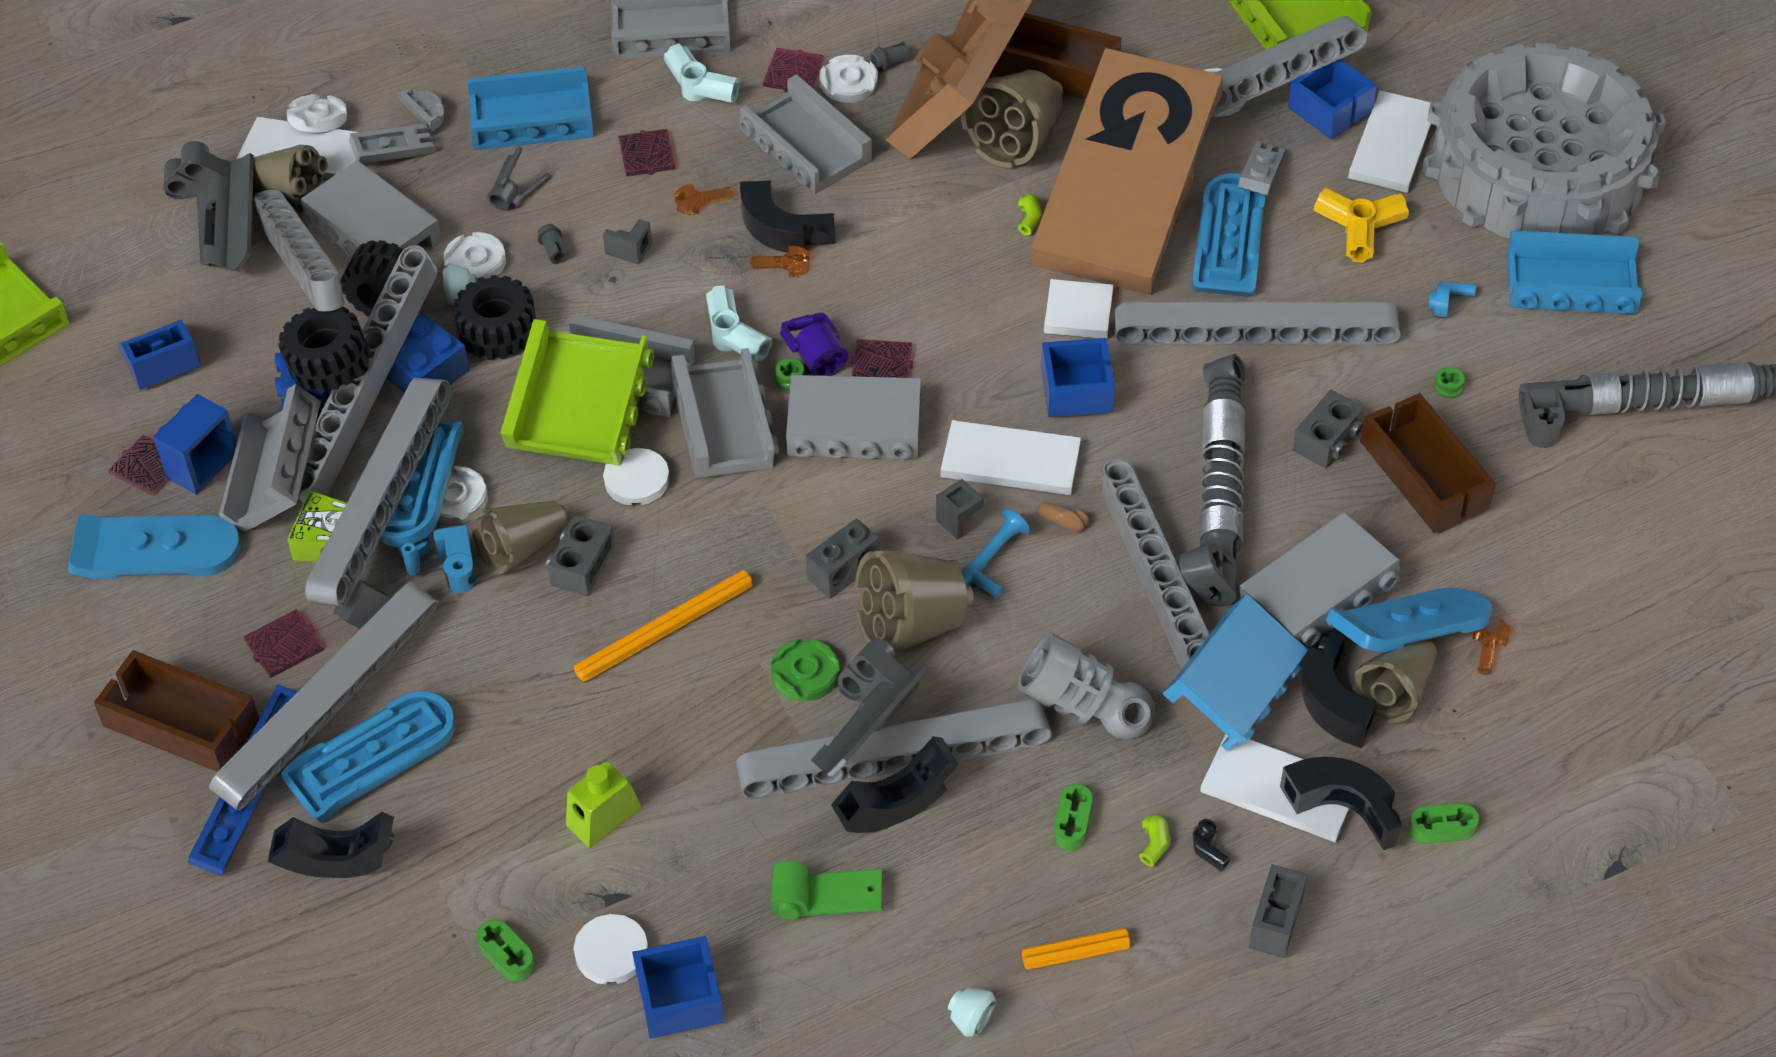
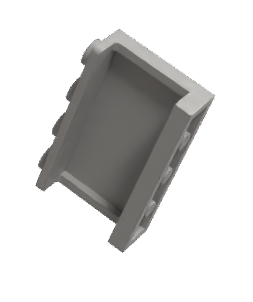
[611,0,731,59]
[739,74,872,194]
[301,160,442,258]
[568,314,695,417]
[671,348,779,478]
[786,375,921,460]
[219,384,321,533]
[1240,512,1400,648]

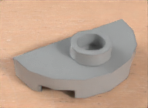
[398,89,445,133]

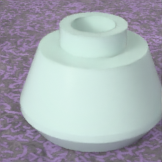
[443,264,477,307]
[948,987,996,1037]

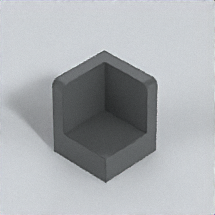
[603,219,652,265]
[936,479,984,539]
[334,579,391,629]

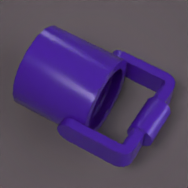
[780,313,848,376]

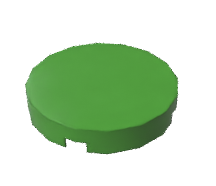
[770,639,840,702]

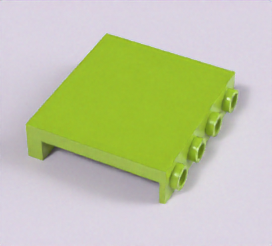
[1228,0,1372,50]
[0,243,70,366]
[500,319,654,466]

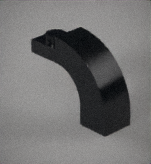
[740,180,835,254]
[1302,627,1377,748]
[831,736,959,833]
[1280,757,1402,850]
[268,811,394,878]

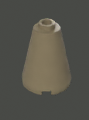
[472,501,569,574]
[1352,639,1437,724]

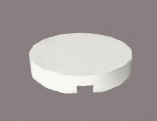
[819,54,878,103]
[287,94,347,133]
[444,232,506,282]
[603,448,669,506]
[438,466,488,525]
[573,914,648,985]

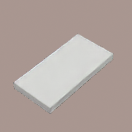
[1348,90,1432,193]
[237,117,358,180]
[940,420,1081,495]
[1200,734,1350,843]

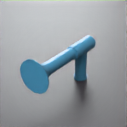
[961,509,1030,599]

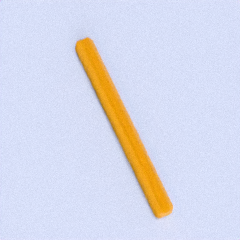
[574,570,753,682]

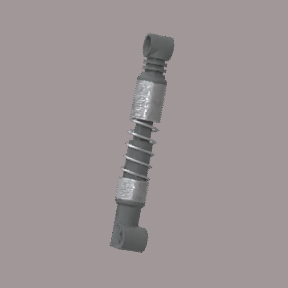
[1179,354,1247,606]
[1519,361,1776,448]

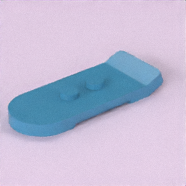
[1192,173,1265,297]
[379,421,464,547]
[67,514,241,579]
[1325,588,1492,653]
[281,691,455,823]

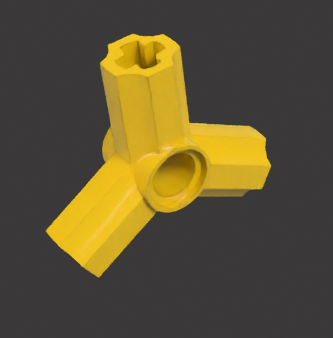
[1314,187,1409,263]

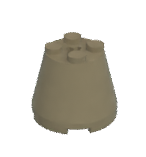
[961,69,1063,168]
[855,550,973,653]

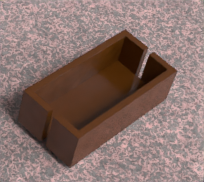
[990,13,1122,99]
[1360,393,1496,533]
[94,650,259,772]

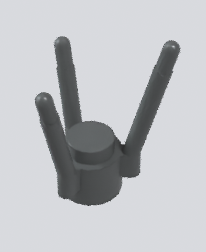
[487,147,551,210]

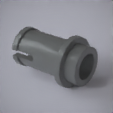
[870,41,910,70]
[537,224,569,264]

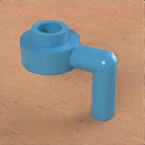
[1428,281,1476,317]
[396,535,430,576]

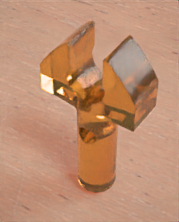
[674,184,733,215]
[750,246,810,277]
[1472,618,1510,675]

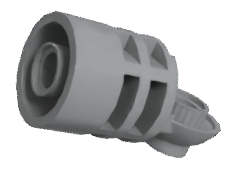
[1018,632,1155,740]

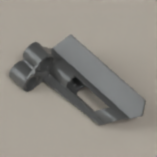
[163,141,254,271]
[811,638,930,778]

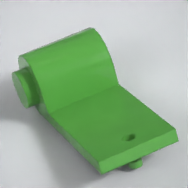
[770,860,883,920]

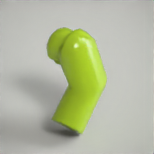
[1018,193,1044,236]
[1139,814,1171,867]

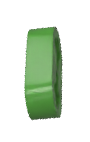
[1054,784,1093,851]
[1409,803,1479,843]
[477,920,535,982]

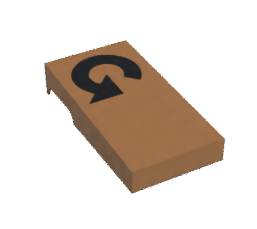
[1031,48,1223,295]

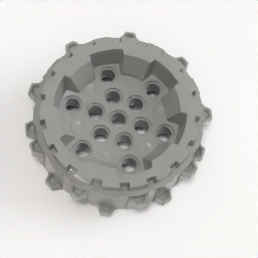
[1423,43,1666,239]

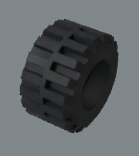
[340,240,405,317]
[453,275,536,360]
[278,306,370,392]

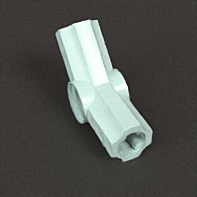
[664,43,740,103]
[706,285,772,363]

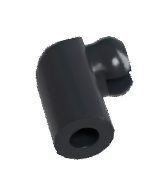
[1192,819,1231,872]

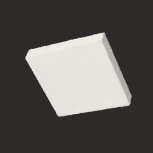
[1044,279,1113,339]

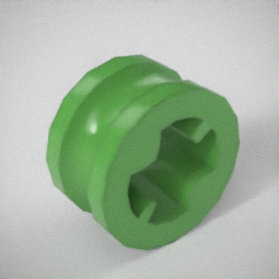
[775,358,804,390]
[1434,367,1465,399]

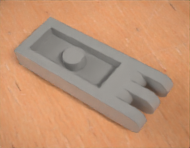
[349,123,437,164]
[1238,141,1286,195]

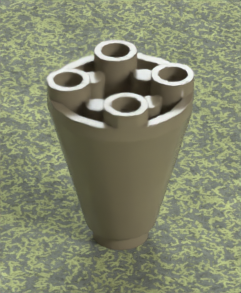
[253,144,328,205]

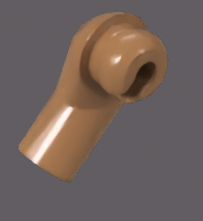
[1038,501,1089,533]

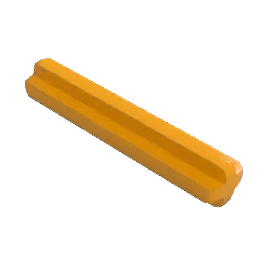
[1021,927,1130,970]

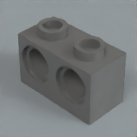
[1293,389,1364,468]
[546,515,615,596]
[806,518,880,599]
[1249,864,1308,958]

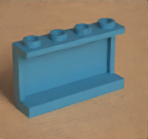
[467,66,594,150]
[1506,231,1643,314]
[1163,593,1308,751]

